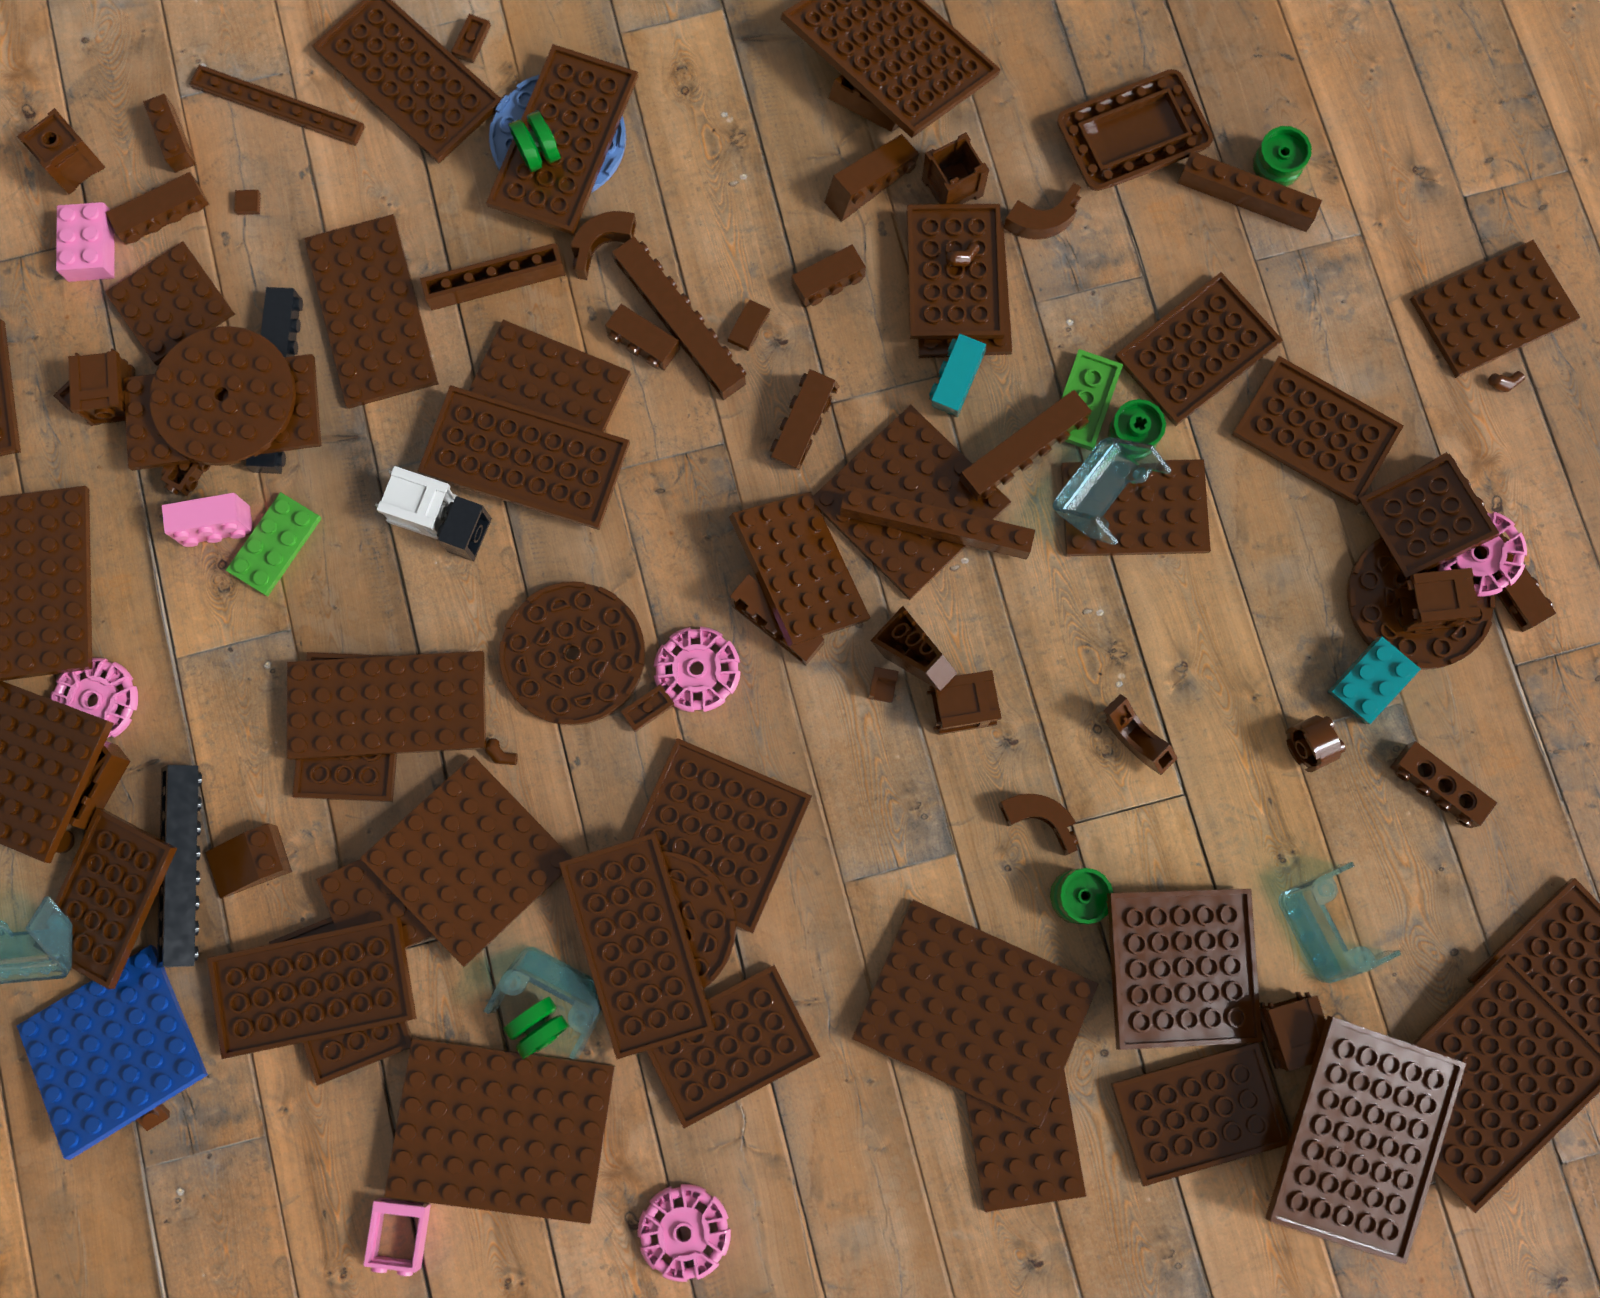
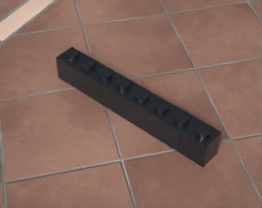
[246,287,303,474]
[157,765,202,968]

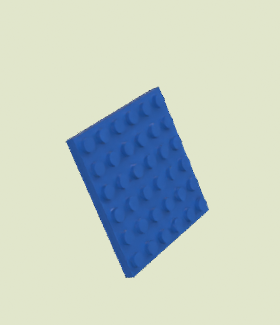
[17,945,208,1160]

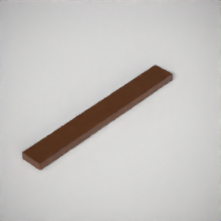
[189,65,365,146]

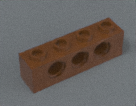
[1390,741,1497,828]

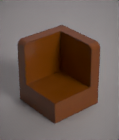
[869,667,899,703]

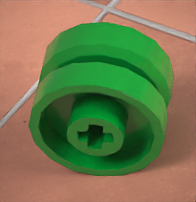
[508,110,561,173]
[1253,126,1312,186]
[1108,399,1166,459]
[1050,868,1113,924]
[503,996,569,1059]

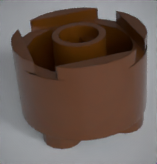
[1286,715,1346,772]

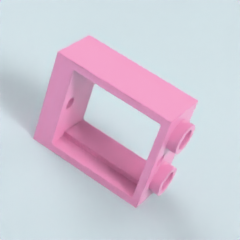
[364,1198,431,1276]

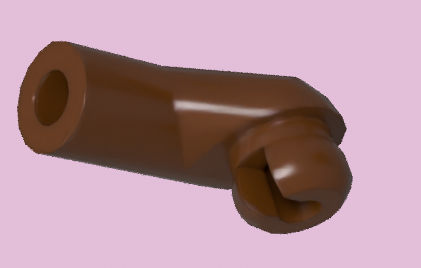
[946,242,980,266]
[1488,371,1525,392]
[485,738,518,765]

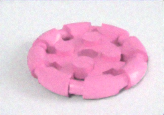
[1436,511,1527,597]
[653,627,741,712]
[50,658,138,738]
[638,1184,731,1282]

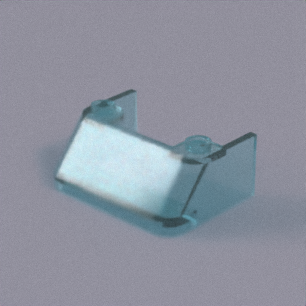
[1053,437,1172,545]
[1279,862,1401,983]
[0,896,72,984]
[483,947,603,1060]

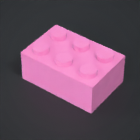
[56,202,115,282]
[162,493,253,547]

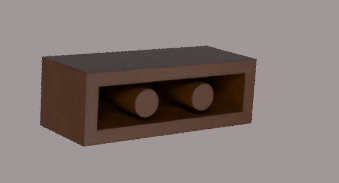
[143,94,197,173]
[791,244,866,307]
[605,304,680,371]

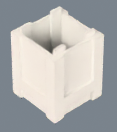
[375,466,457,539]

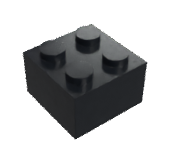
[437,496,492,562]

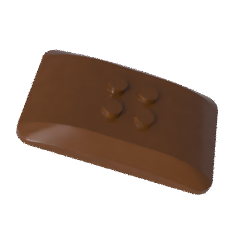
[1057,69,1213,191]

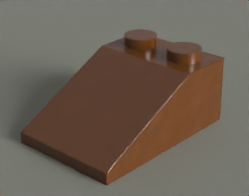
[205,823,292,899]

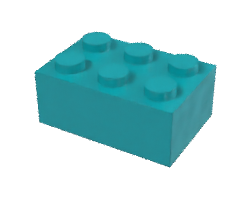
[929,333,986,417]
[1327,636,1421,724]

